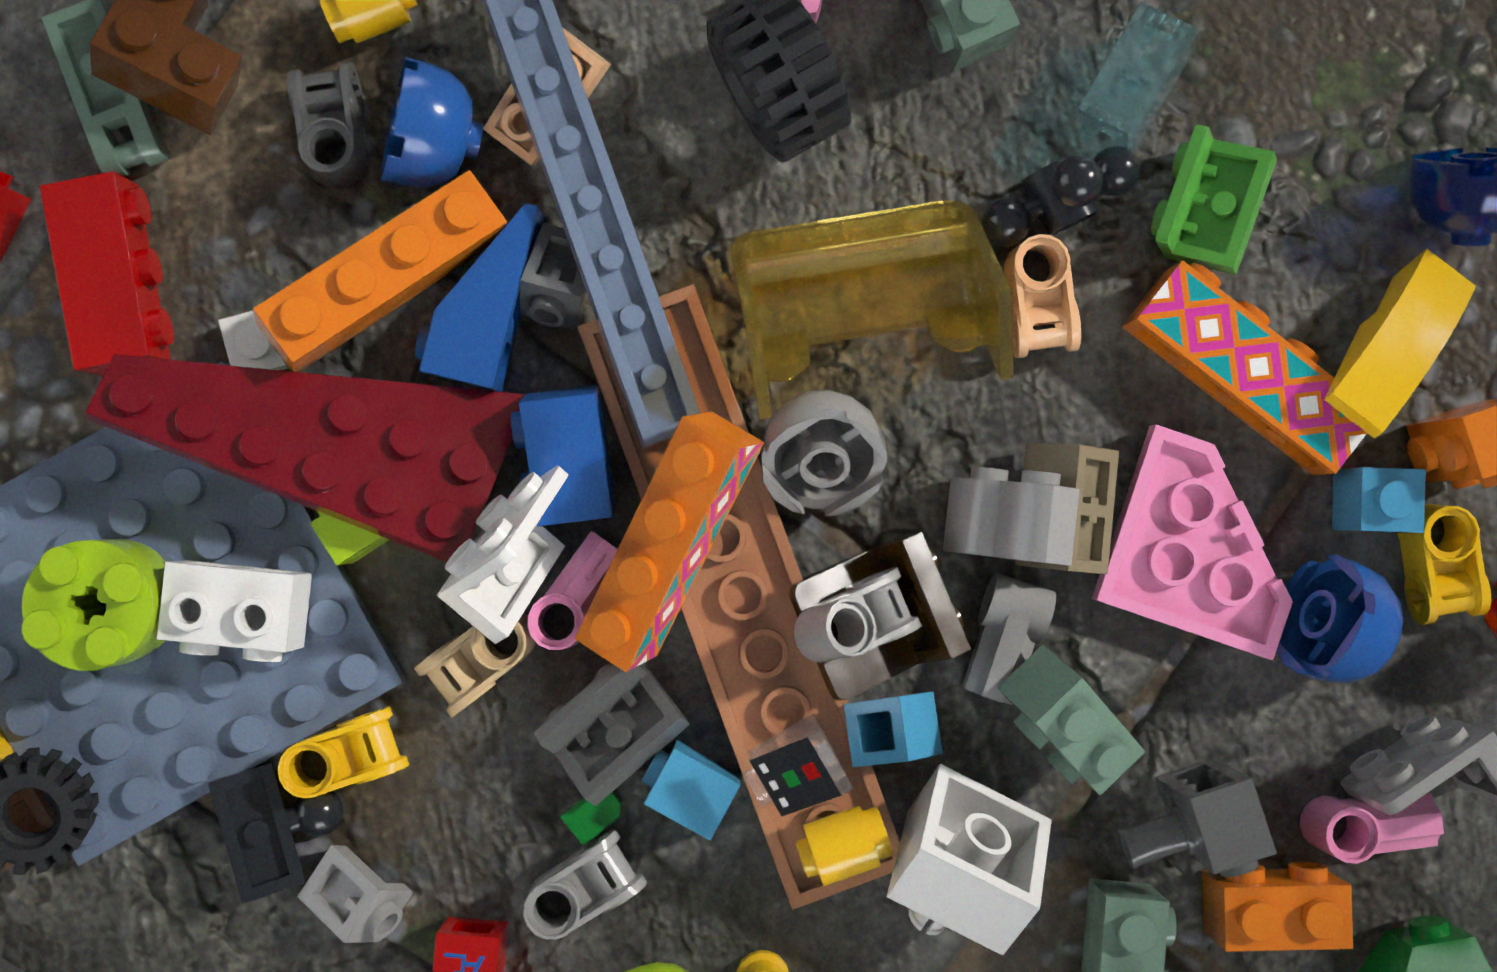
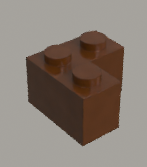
[90,0,242,135]

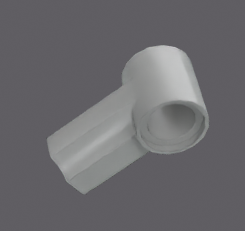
[962,572,1056,705]

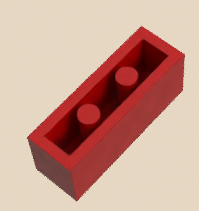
[39,171,174,376]

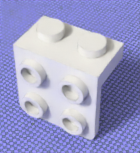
[436,465,568,644]

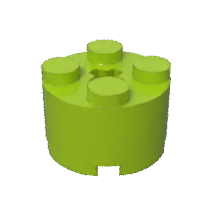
[21,539,166,671]

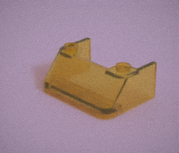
[731,200,1014,419]

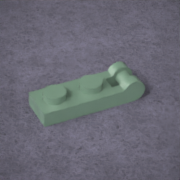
[41,0,170,177]

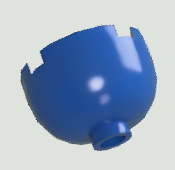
[380,57,484,189]
[1276,554,1403,683]

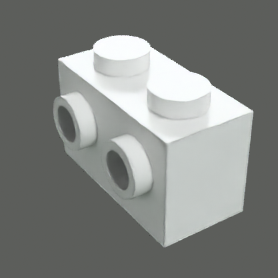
[157,560,312,662]

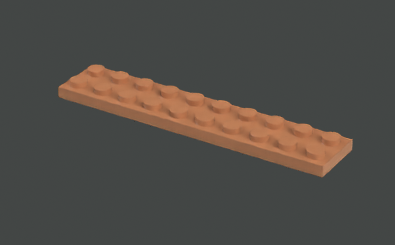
[577,284,900,910]

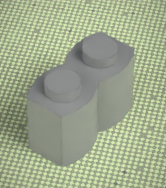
[943,467,1080,566]

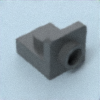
[520,222,586,330]

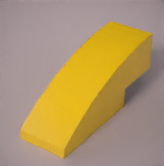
[1324,249,1476,439]

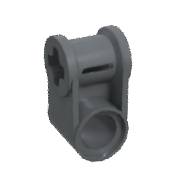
[287,61,369,188]

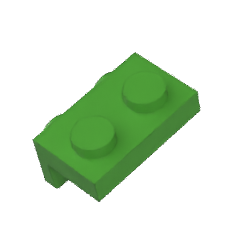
[1151,125,1277,275]

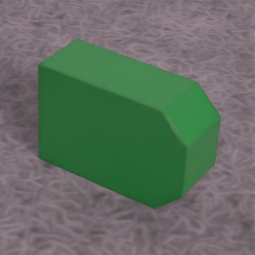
[560,790,622,846]

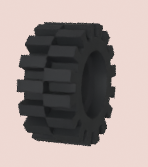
[0,747,99,875]

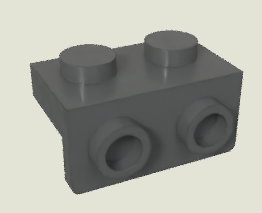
[533,663,690,806]

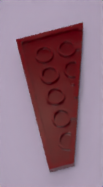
[85,354,526,562]

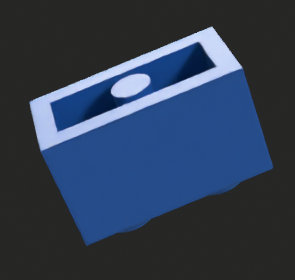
[511,385,616,527]

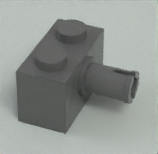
[1117,758,1277,877]

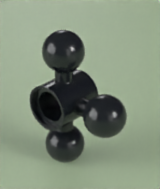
[981,146,1140,247]

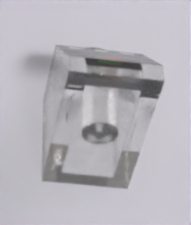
[744,714,853,817]

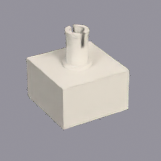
[887,764,1052,955]

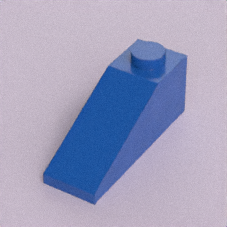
[415,203,546,392]

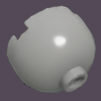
[761,390,887,516]

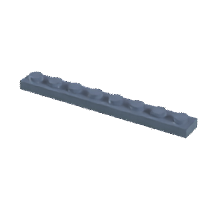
[482,0,700,449]

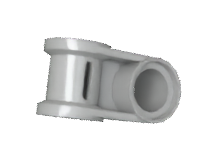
[794,567,922,663]
[523,829,647,940]

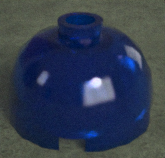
[1409,147,1497,246]

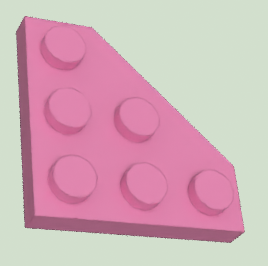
[1091,424,1293,660]

